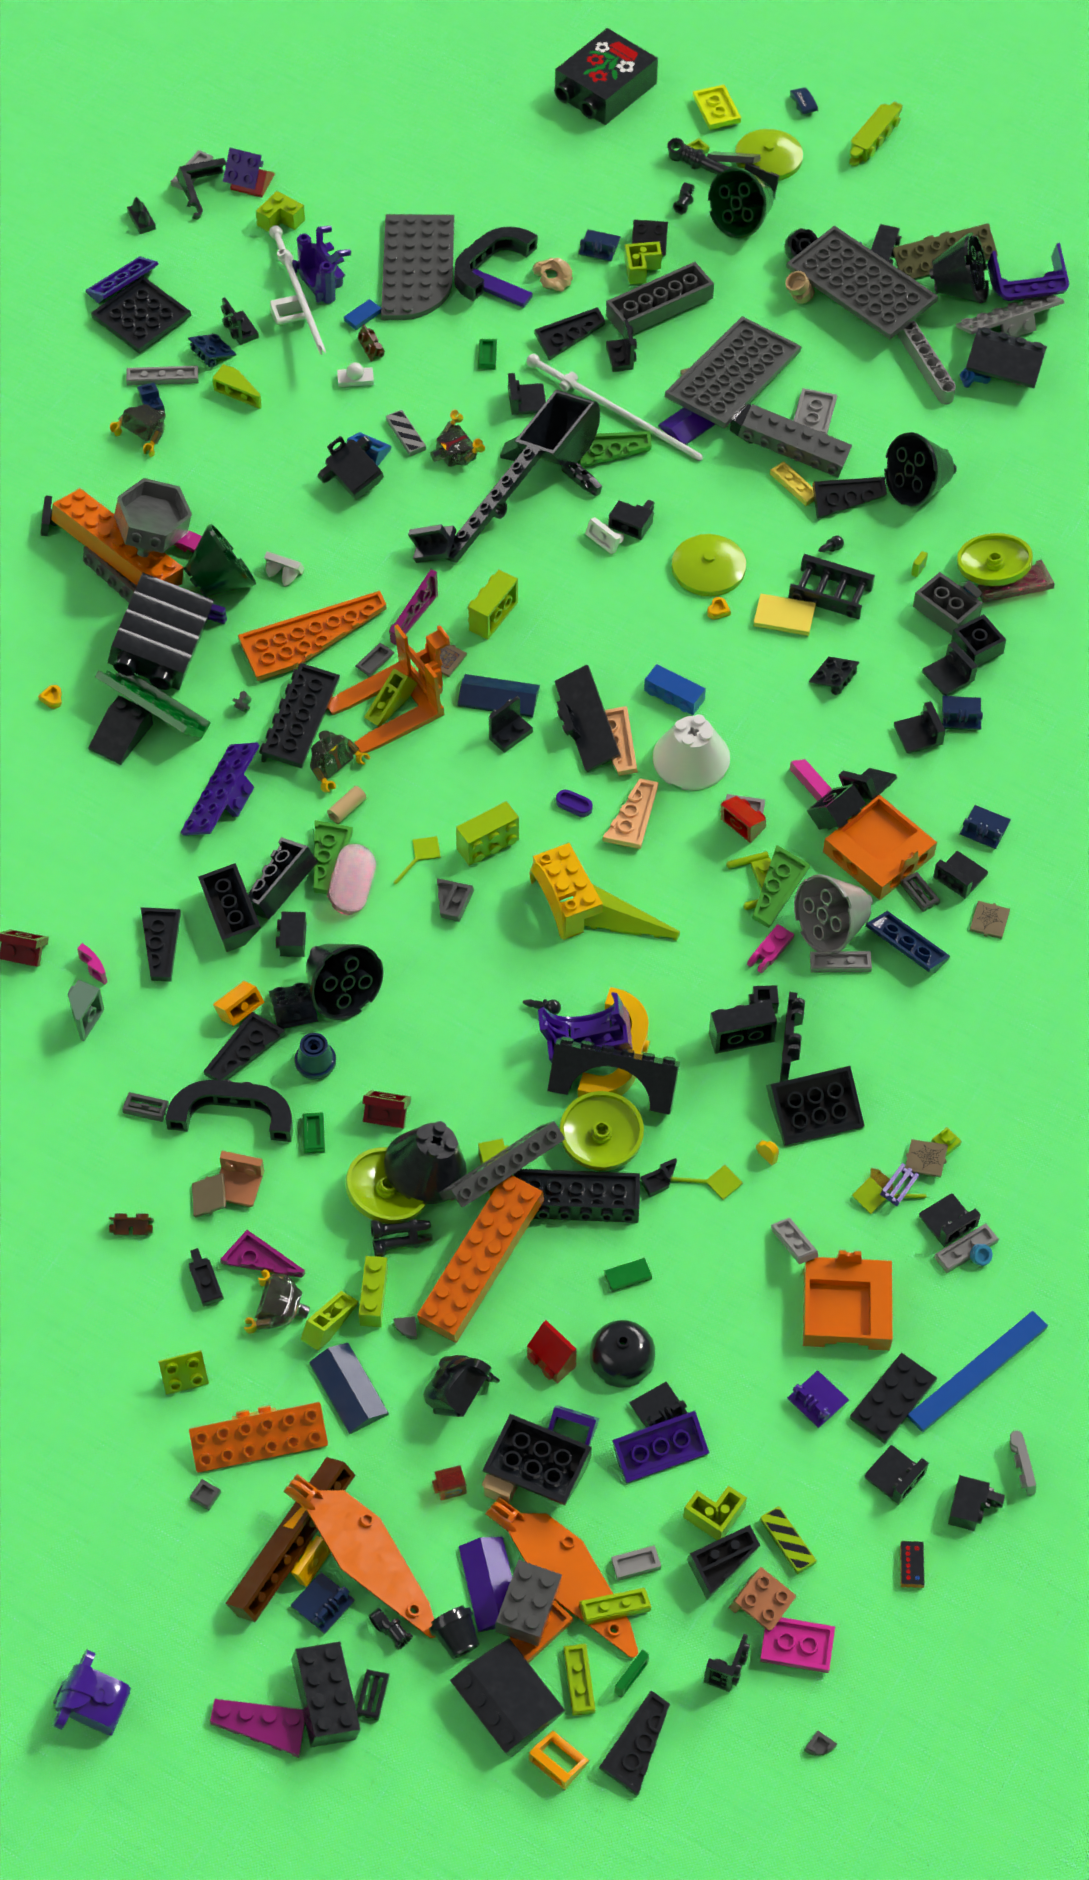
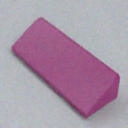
[790,759,832,801]

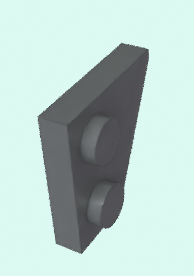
[437,878,474,922]

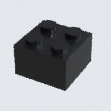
[951,614,1006,667]
[807,784,866,830]

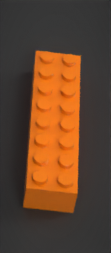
[52,488,184,586]
[417,1175,544,1343]

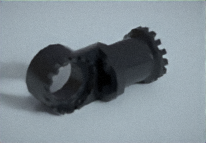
[673,182,694,215]
[368,1608,413,1650]

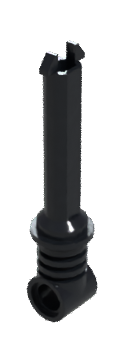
[667,138,730,175]

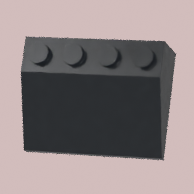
[965,327,1047,389]
[766,1066,865,1146]
[483,1414,592,1506]
[450,1638,566,1757]

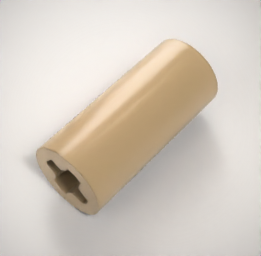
[327,786,367,824]

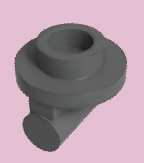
[232,691,252,712]

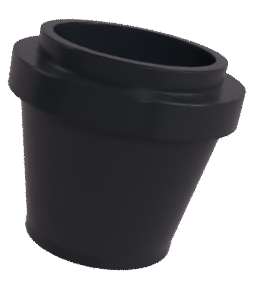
[429,1605,480,1659]

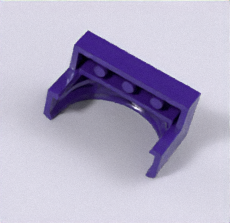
[538,992,633,1063]

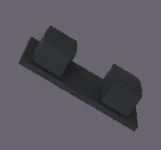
[745,163,779,194]

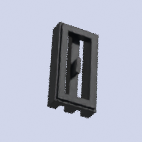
[356,1669,390,1721]

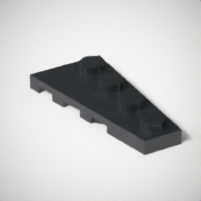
[204,1012,286,1081]

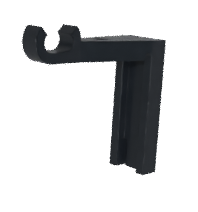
[176,158,226,219]

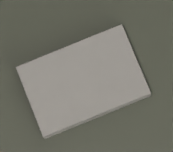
[793,388,837,434]

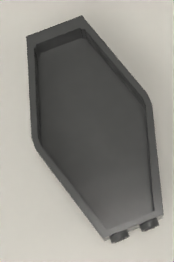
[114,478,192,557]

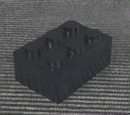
[709,1000,777,1054]

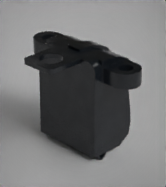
[317,436,384,500]
[423,1355,500,1417]

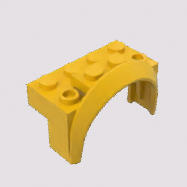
[529,843,603,940]

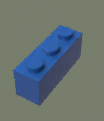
[644,664,706,715]

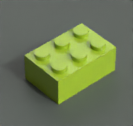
[467,570,518,640]
[456,801,519,866]

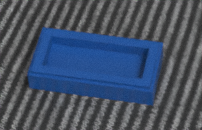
[344,299,381,330]

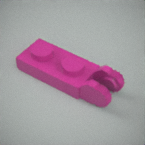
[747,924,794,973]

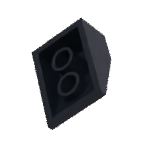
[88,695,153,765]

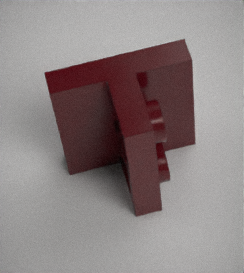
[0,929,49,967]
[362,1090,411,1129]

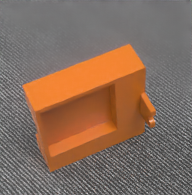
[823,795,937,900]
[803,1250,893,1351]

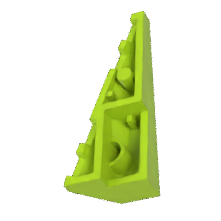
[584,884,680,941]

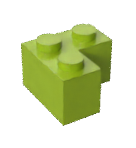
[256,191,305,232]
[624,242,662,285]
[683,1485,747,1540]

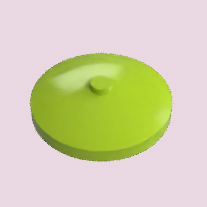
[735,129,803,181]
[957,533,1033,586]
[672,534,746,596]
[560,1091,644,1171]
[345,1147,426,1224]

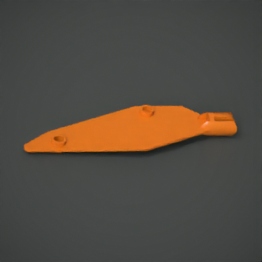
[284,1474,435,1638]
[485,1497,638,1658]

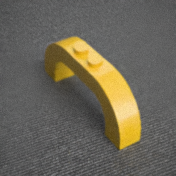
[578,987,650,1097]

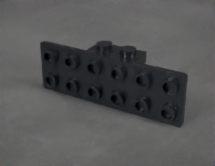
[555,665,621,772]

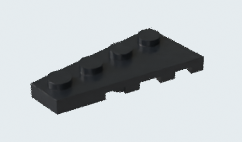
[534,307,606,361]
[812,477,887,519]
[140,907,181,982]
[599,1690,670,1796]

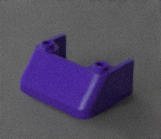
[987,243,1069,301]

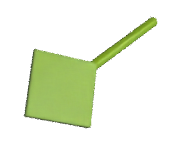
[393,836,441,885]
[671,1165,743,1200]
[852,1177,927,1214]

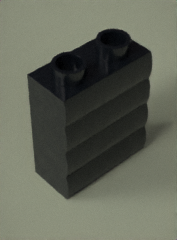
[107,572,214,690]

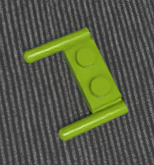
[726,851,771,910]

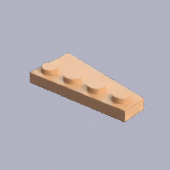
[605,706,638,776]

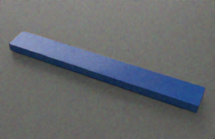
[907,1311,1048,1433]

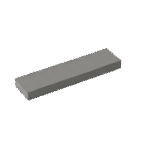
[126,366,199,385]

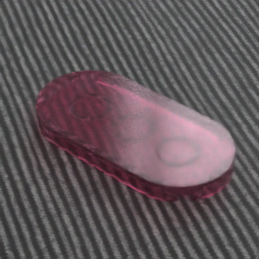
[327,844,376,915]

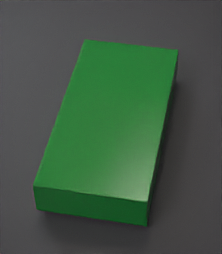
[478,339,497,370]
[303,1112,325,1154]
[604,1258,652,1292]
[615,1649,649,1697]

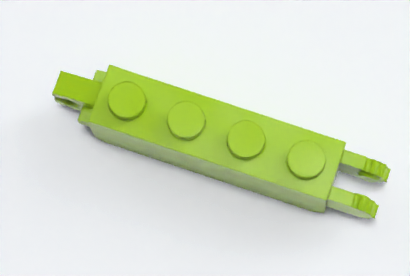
[849,101,903,167]

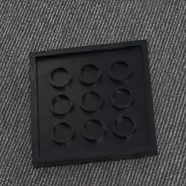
[91,276,191,354]

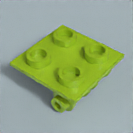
[158,1350,209,1395]

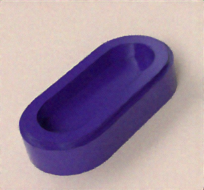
[556,789,593,817]

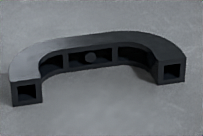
[454,227,538,302]
[165,1080,293,1142]

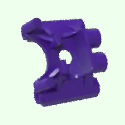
[292,225,351,304]

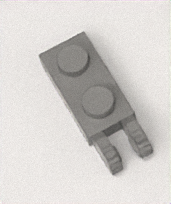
[1010,1430,1036,1496]

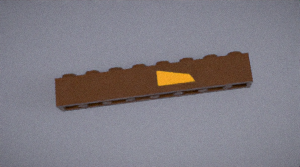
[225,1457,356,1622]

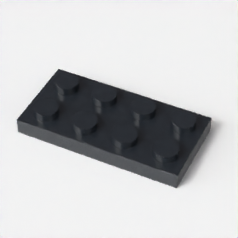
[850,1352,937,1444]

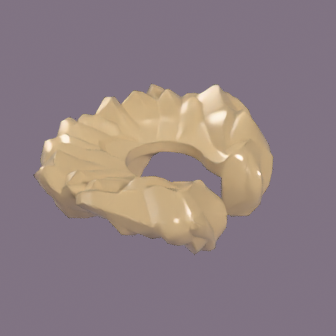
[532,258,573,292]

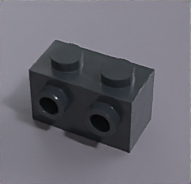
[276,912,307,957]

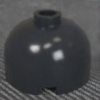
[784,228,818,260]

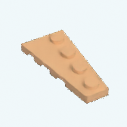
[602,779,659,849]

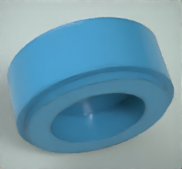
[970,1244,993,1266]

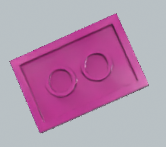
[760,1617,835,1673]

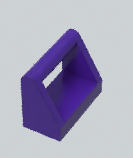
[548,1405,599,1446]

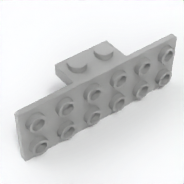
[956,295,1064,337]

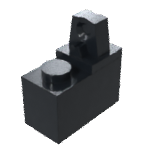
[608,500,655,540]
[948,1475,1005,1531]

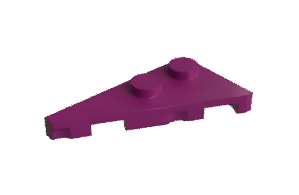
[220,1230,305,1278]

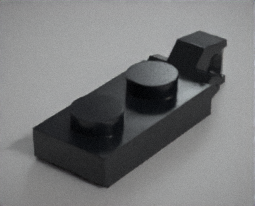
[189,1248,224,1307]

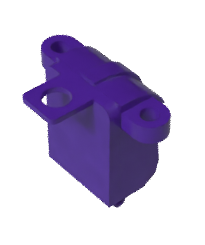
[53,1649,131,1736]

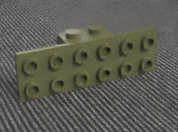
[893,223,998,279]

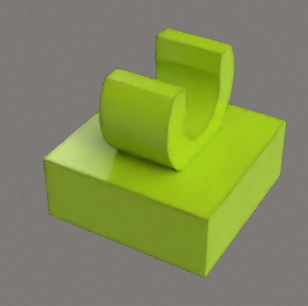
[931,1127,961,1156]

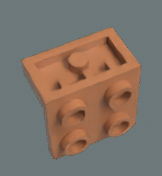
[219,1151,264,1207]
[728,1567,796,1631]

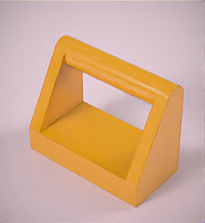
[529,1731,589,1790]

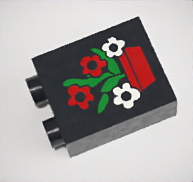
[554,28,658,125]

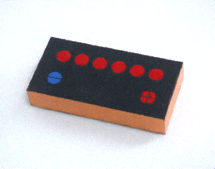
[900,1541,924,1588]

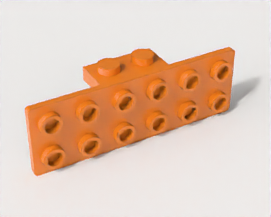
[189,1402,328,1472]

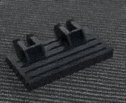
[780,992,805,1082]

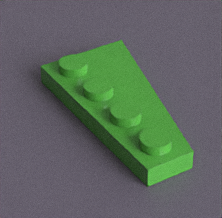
[580,431,652,467]
[314,820,353,896]
[752,845,811,928]

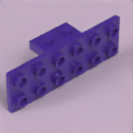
[181,742,260,836]

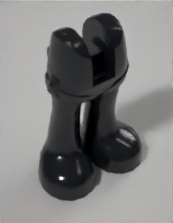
[370,1219,433,1257]

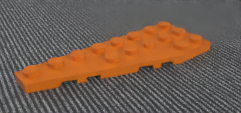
[238,591,387,681]

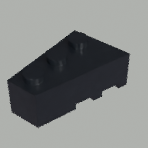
[686,1525,760,1600]

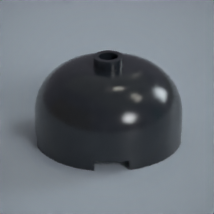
[590,1320,655,1388]

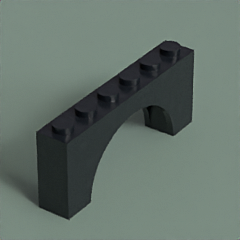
[547,1037,680,1115]

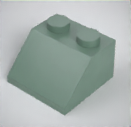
[68,979,105,1041]

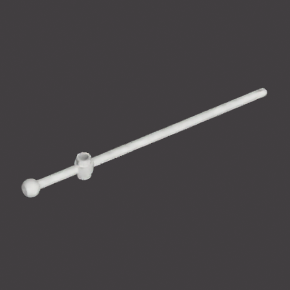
[269,226,326,355]
[526,354,703,461]

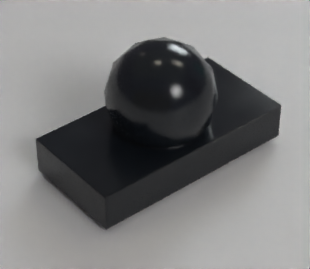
[40,495,59,536]

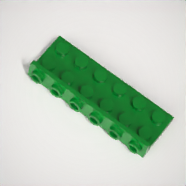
[95,670,210,739]

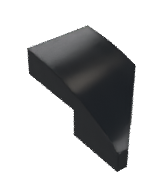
[640,1158,677,1197]

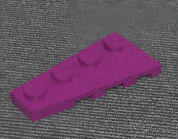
[389,569,438,646]
[210,1699,305,1758]

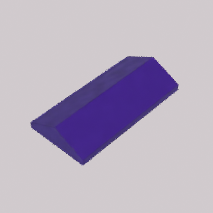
[85,256,159,304]
[658,407,716,445]
[612,1410,709,1483]
[459,1537,512,1633]

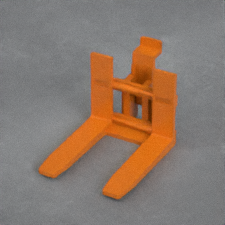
[328,624,450,753]

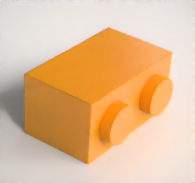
[213,981,265,1026]

